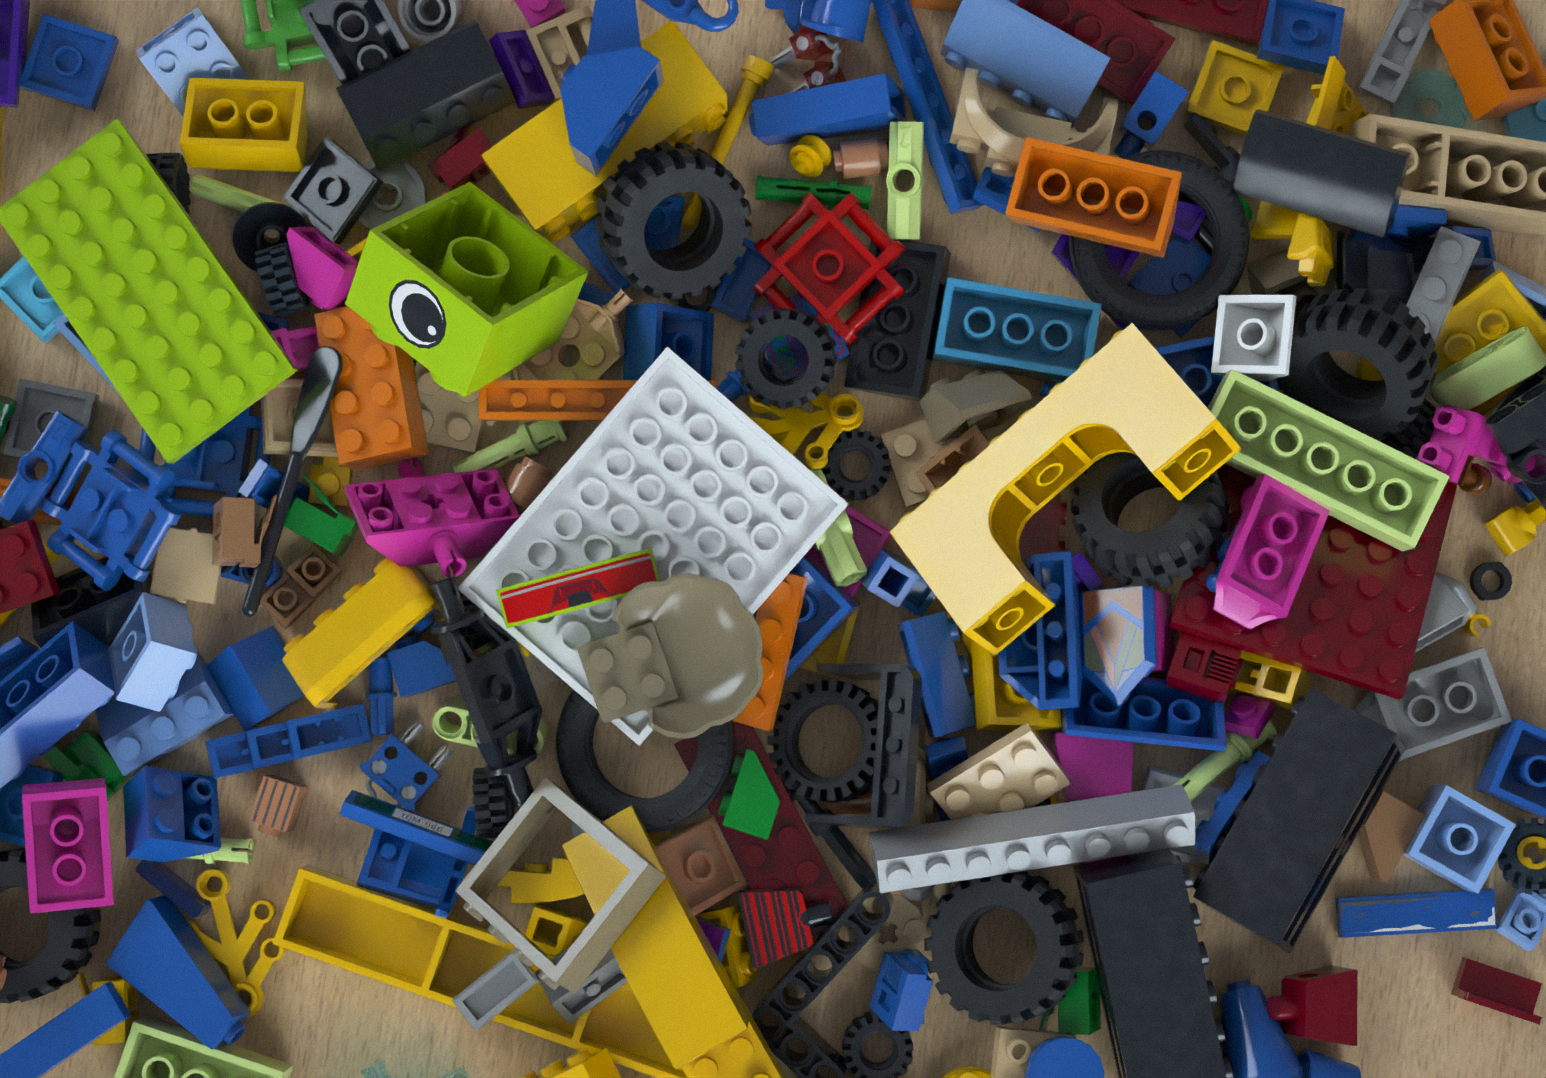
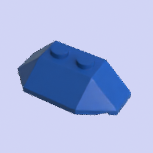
[999,551,1083,710]

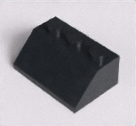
[31,556,160,648]

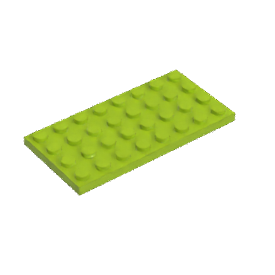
[0,119,298,464]

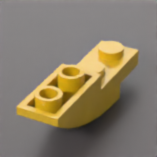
[497,851,584,903]

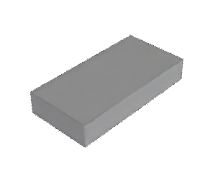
[452,951,539,1031]

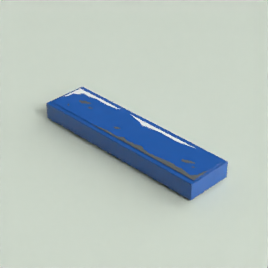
[1335,888,1498,938]

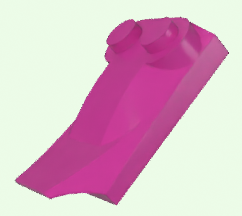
[1213,474,1330,630]

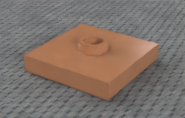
[655,815,748,916]

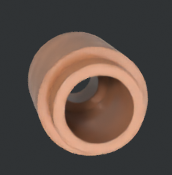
[832,137,889,179]
[505,456,552,515]

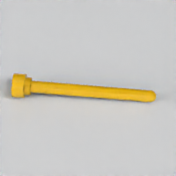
[682,55,774,229]

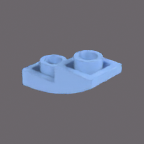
[1495,860,1546,952]

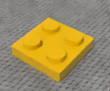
[1185,40,1284,136]

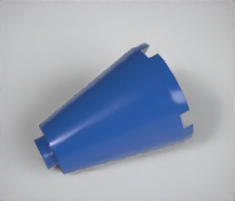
[1221,979,1304,1078]

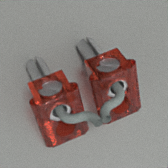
[771,26,846,94]

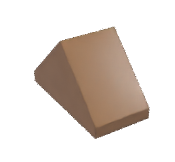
[915,424,990,493]

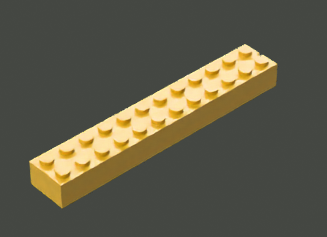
[272,865,687,1078]

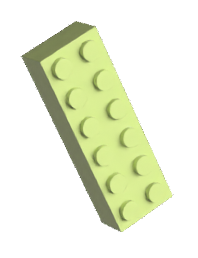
[1208,369,1450,551]

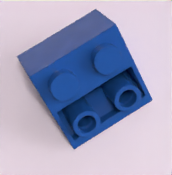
[123,766,221,862]

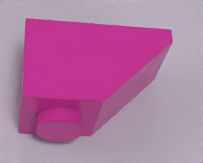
[286,227,359,311]

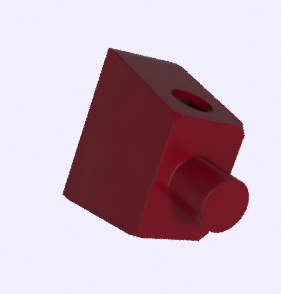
[1266,965,1358,1046]

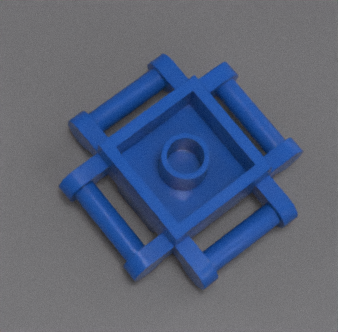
[134,404,271,517]
[40,430,182,591]

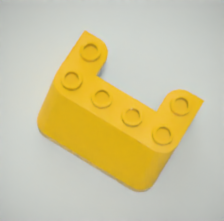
[282,558,439,708]

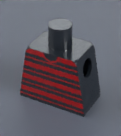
[738,888,833,969]

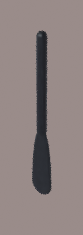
[242,346,343,617]

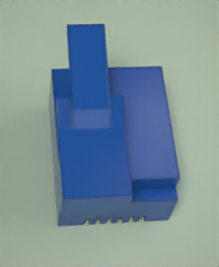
[869,949,933,1031]

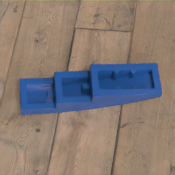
[205,704,372,780]

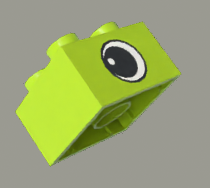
[345,182,589,398]

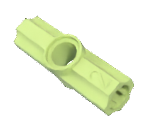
[886,121,925,239]
[810,469,867,587]

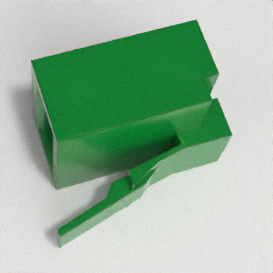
[284,474,359,557]
[44,730,134,801]
[1039,967,1101,1035]

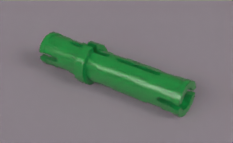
[755,175,872,210]

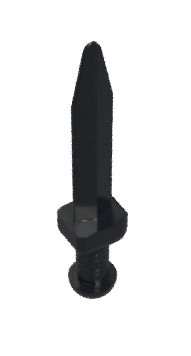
[789,789,877,889]

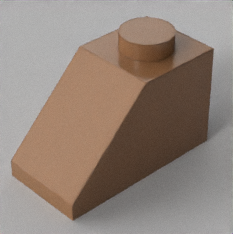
[1358,791,1425,883]

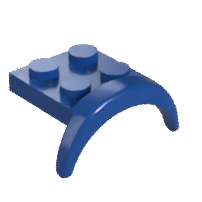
[357,806,476,918]

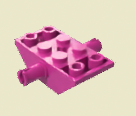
[345,458,520,577]

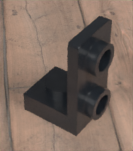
[1183,113,1241,184]

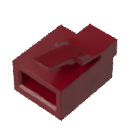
[427,124,493,191]
[1166,631,1244,703]

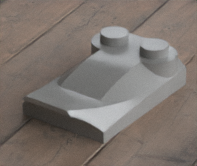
[1355,647,1512,760]

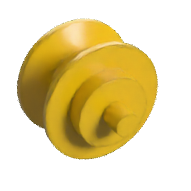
[789,135,832,178]

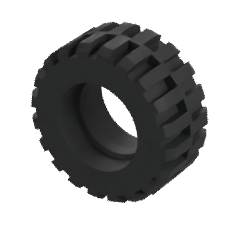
[595,142,752,300]
[1277,288,1438,440]
[1071,452,1230,588]
[0,848,101,1004]
[924,871,1084,1025]

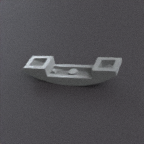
[1358,0,1446,106]

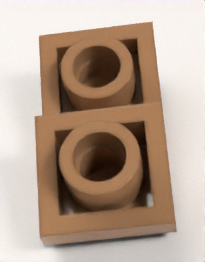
[260,544,341,630]

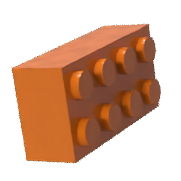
[314,306,429,471]

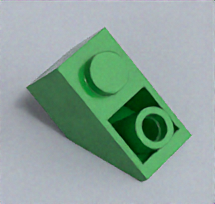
[718,748,780,840]

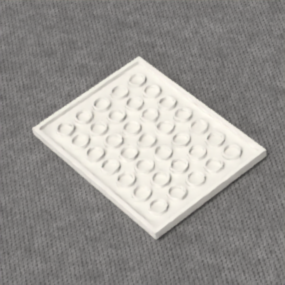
[458,347,848,746]

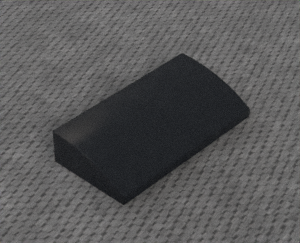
[1233,109,1410,238]
[844,239,951,402]

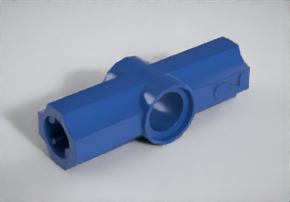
[0,411,89,524]

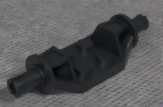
[429,576,543,807]

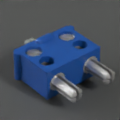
[360,719,453,812]

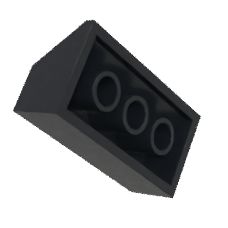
[336,20,516,170]

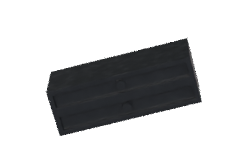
[1193,689,1406,954]
[1073,849,1233,1078]

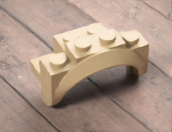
[949,67,1118,177]

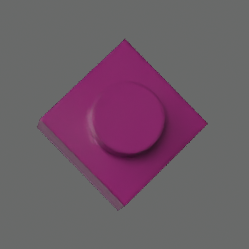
[1224,692,1275,739]

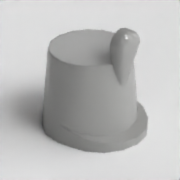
[398,0,464,41]

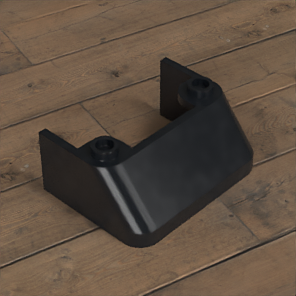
[805,664,922,829]

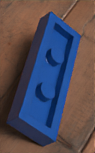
[1195,750,1271,865]

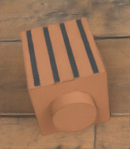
[249,774,308,837]

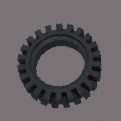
[767,679,879,803]

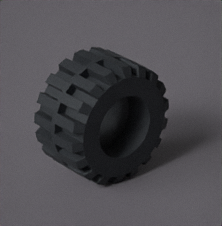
[735,308,837,409]

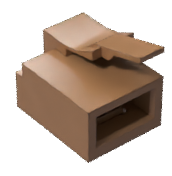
[212,495,277,568]

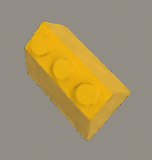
[179,77,308,172]

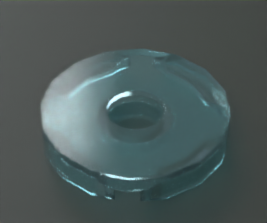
[1390,70,1469,128]

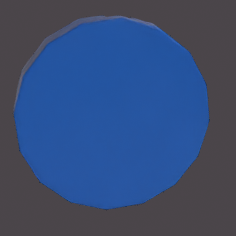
[1024,1036,1105,1078]

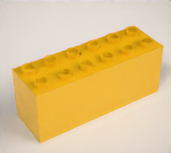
[481,21,729,244]

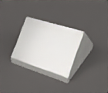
[1211,295,1296,382]

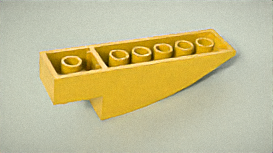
[562,805,786,1078]

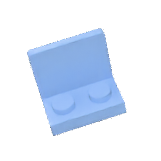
[136,7,247,116]

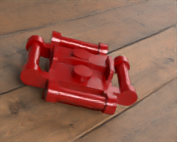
[752,192,906,345]

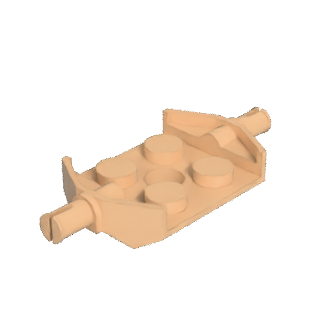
[513,289,633,380]

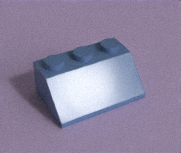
[95,649,234,776]

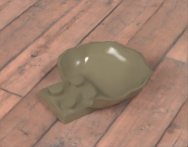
[576,573,763,739]

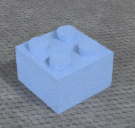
[108,592,197,712]
[1403,783,1516,894]

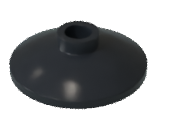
[232,202,308,272]

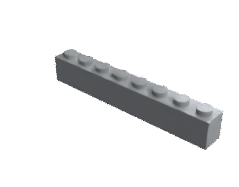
[869,784,1195,893]

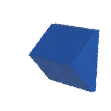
[206,626,305,732]

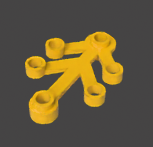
[749,379,864,469]
[187,868,286,1018]

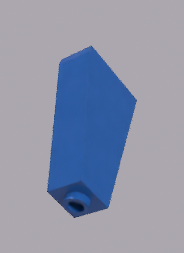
[749,73,907,146]
[105,895,251,1050]

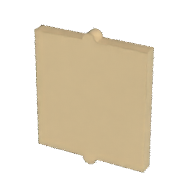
[150,527,222,604]

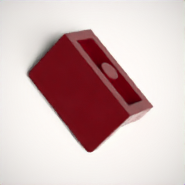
[1451,957,1542,1025]

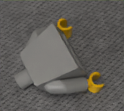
[1415,572,1491,653]

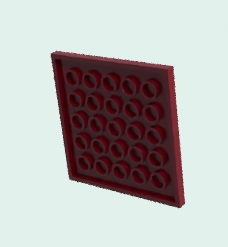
[1169,463,1457,700]

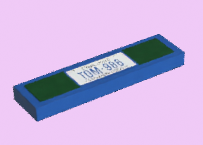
[339,790,494,865]

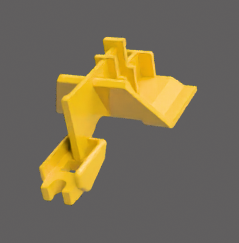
[1250,56,1375,286]

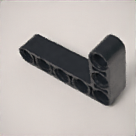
[751,884,893,1078]

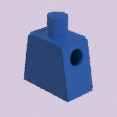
[1113,71,1189,158]

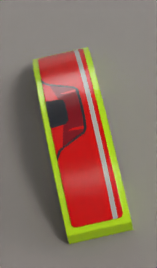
[496,548,660,629]

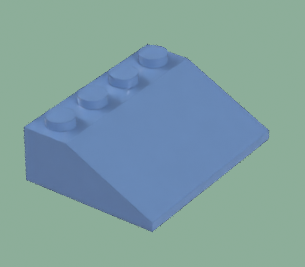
[940,0,1110,128]

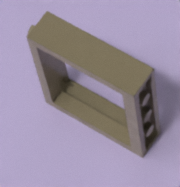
[455,777,667,994]

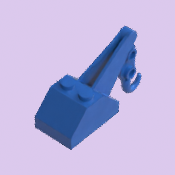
[560,0,739,176]

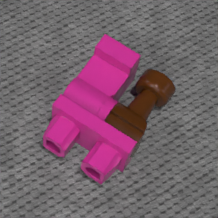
[1417,404,1506,496]

